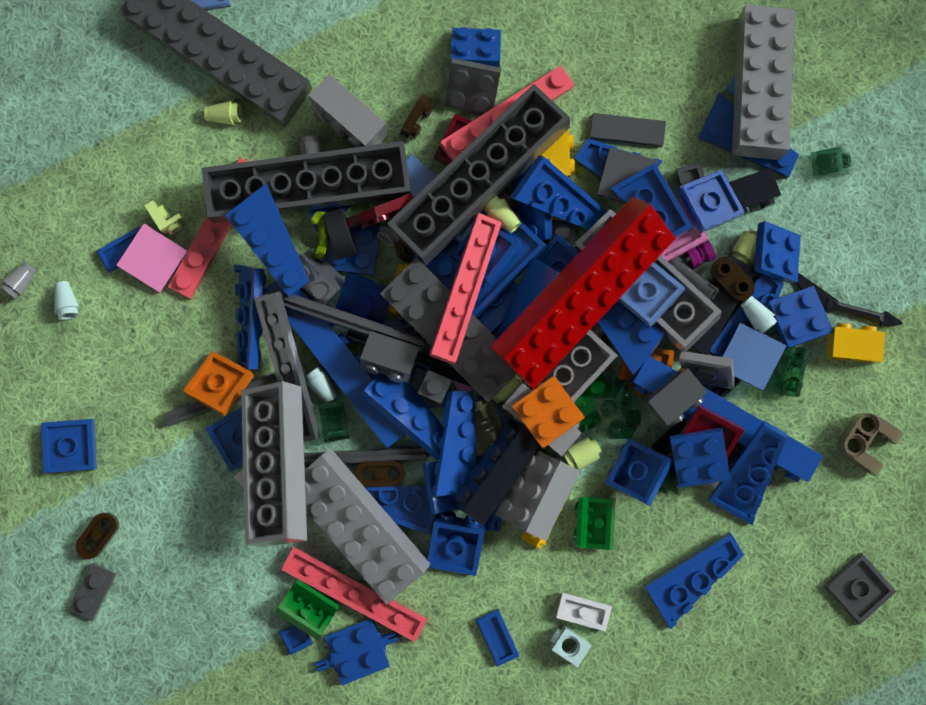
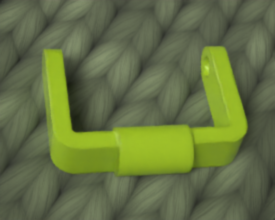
[311,212,328,258]

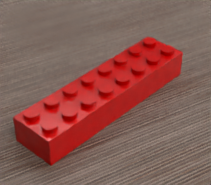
[490,197,676,389]

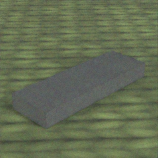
[590,113,666,147]

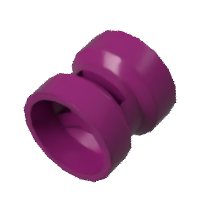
[683,240,716,270]

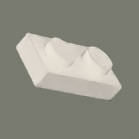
[555,592,612,632]

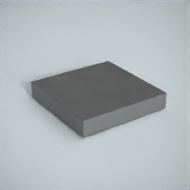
[596,147,658,204]
[824,552,897,625]

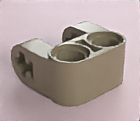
[837,413,903,476]

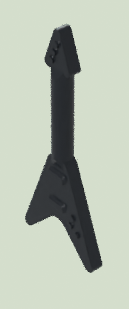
[796,273,902,327]

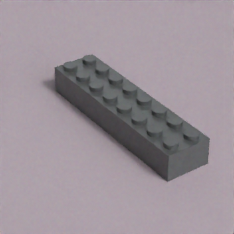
[118,0,313,128]
[387,84,570,266]
[202,141,411,223]

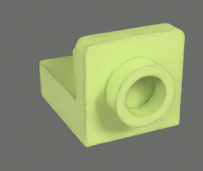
[144,200,186,235]

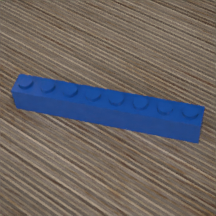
[264,280,406,448]
[629,356,823,483]

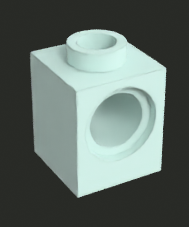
[549,625,592,667]

